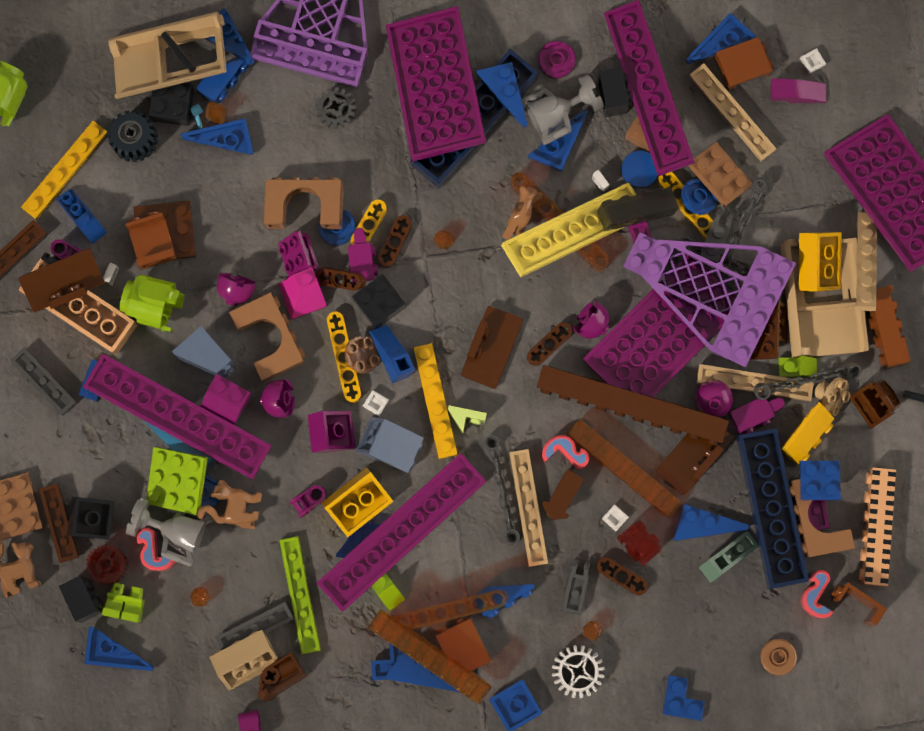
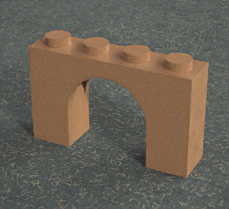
[264,177,344,229]
[229,292,306,383]
[789,479,855,558]

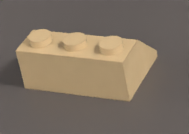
[209,630,279,691]

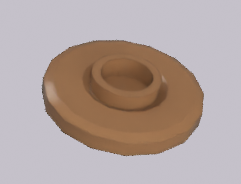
[760,639,797,675]

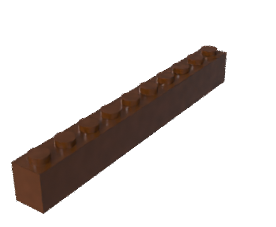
[537,365,730,445]

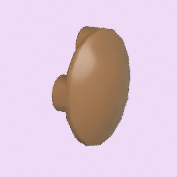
[345,336,381,374]

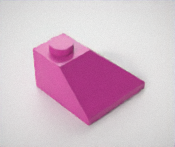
[278,268,327,320]

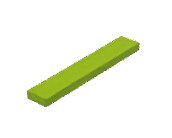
[279,536,321,655]

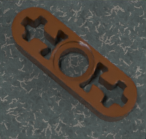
[378,215,412,268]
[315,267,366,291]
[527,322,572,366]
[596,557,648,596]

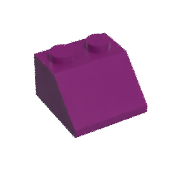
[200,374,252,425]
[308,411,356,453]

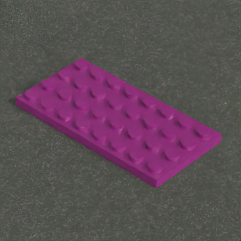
[386,6,487,161]
[824,114,924,273]
[582,255,736,397]

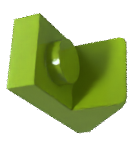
[778,356,817,378]
[371,573,405,611]

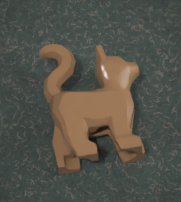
[502,185,543,240]
[197,480,262,530]
[0,541,42,598]

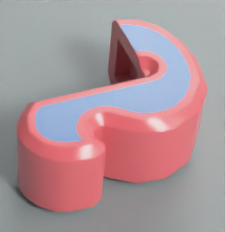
[542,435,589,469]
[137,528,176,571]
[800,570,834,619]

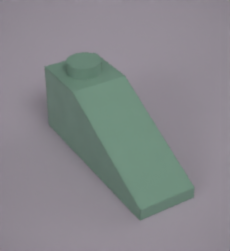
[699,531,759,583]

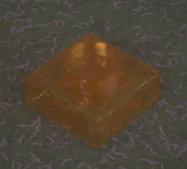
[205,101,227,124]

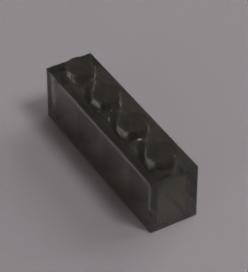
[597,187,679,231]

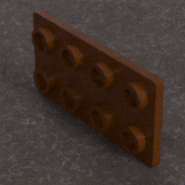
[18,248,105,312]
[749,297,788,360]
[461,306,523,389]
[656,432,733,495]

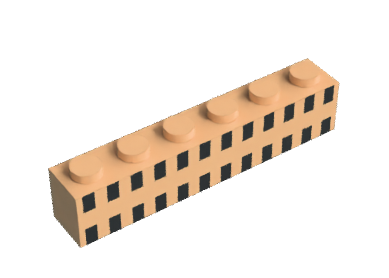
[859,468,896,587]

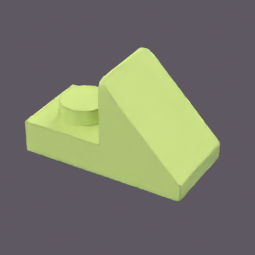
[448,405,487,433]

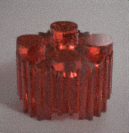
[617,520,662,566]
[86,545,128,585]

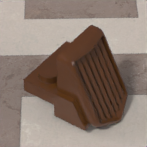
[850,380,901,429]

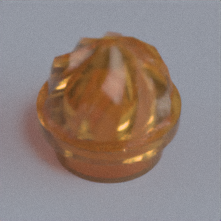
[434,230,454,249]
[190,587,210,606]
[582,621,601,641]

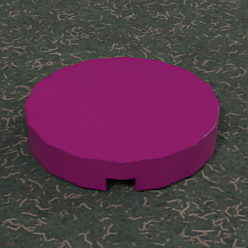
[538,41,576,79]

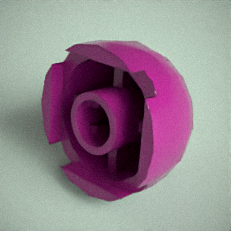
[217,273,256,306]
[573,300,609,339]
[260,379,295,418]
[695,380,733,417]

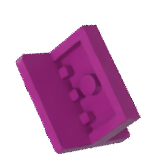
[278,230,319,277]

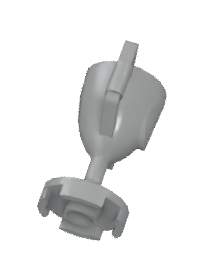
[521,75,604,145]
[126,498,213,566]

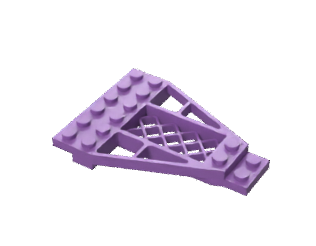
[250,0,368,88]
[623,232,796,367]

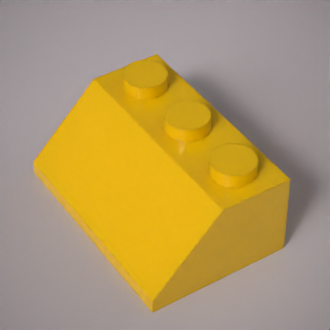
[798,232,842,291]
[781,402,834,466]
[321,467,393,537]

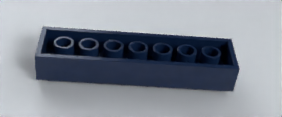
[410,49,539,189]
[736,428,809,590]

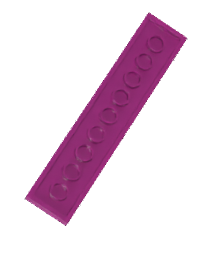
[604,0,695,176]
[83,354,272,480]
[316,453,487,612]

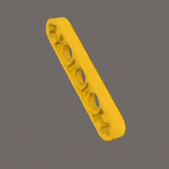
[658,172,713,240]
[327,311,361,403]

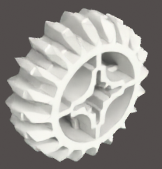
[552,645,605,698]

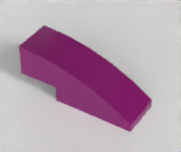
[770,78,826,103]

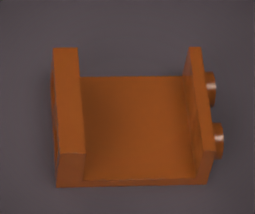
[714,37,773,91]
[125,211,177,270]
[831,582,887,627]
[436,617,491,678]

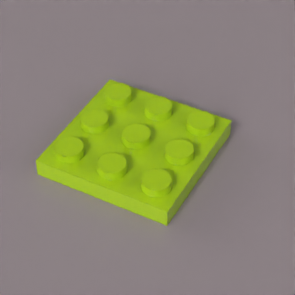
[146,446,208,515]

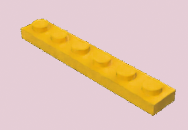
[21,121,107,220]
[413,343,458,459]

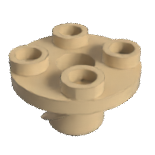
[815,377,851,416]

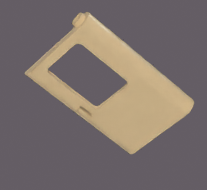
[108,12,227,99]
[780,238,869,358]

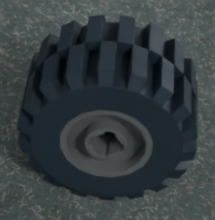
[107,110,158,162]

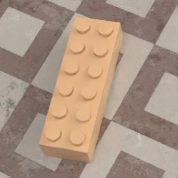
[19,258,138,356]

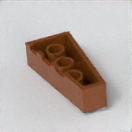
[867,285,911,370]

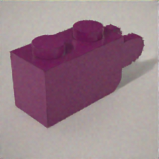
[348,227,378,282]
[728,398,784,435]

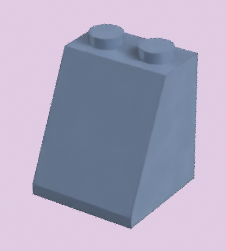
[172,326,235,378]
[356,417,424,473]

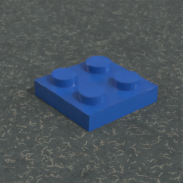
[799,461,841,500]
[489,679,542,731]

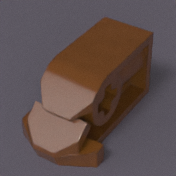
[542,469,584,520]
[258,652,307,702]

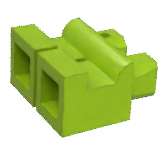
[102,583,145,623]

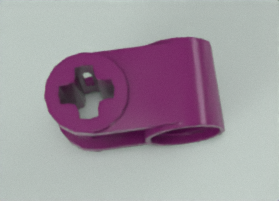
[50,239,82,260]
[289,485,327,518]
[238,710,261,731]

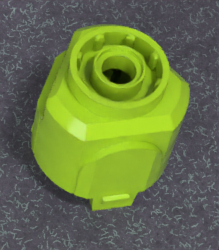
[0,61,28,126]
[120,274,185,333]

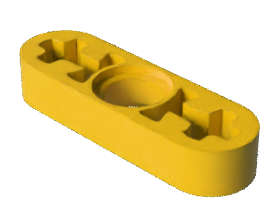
[351,200,387,243]

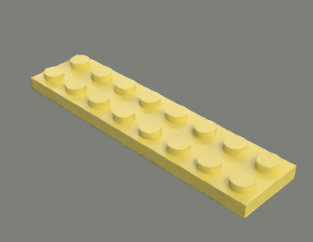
[501,182,648,277]

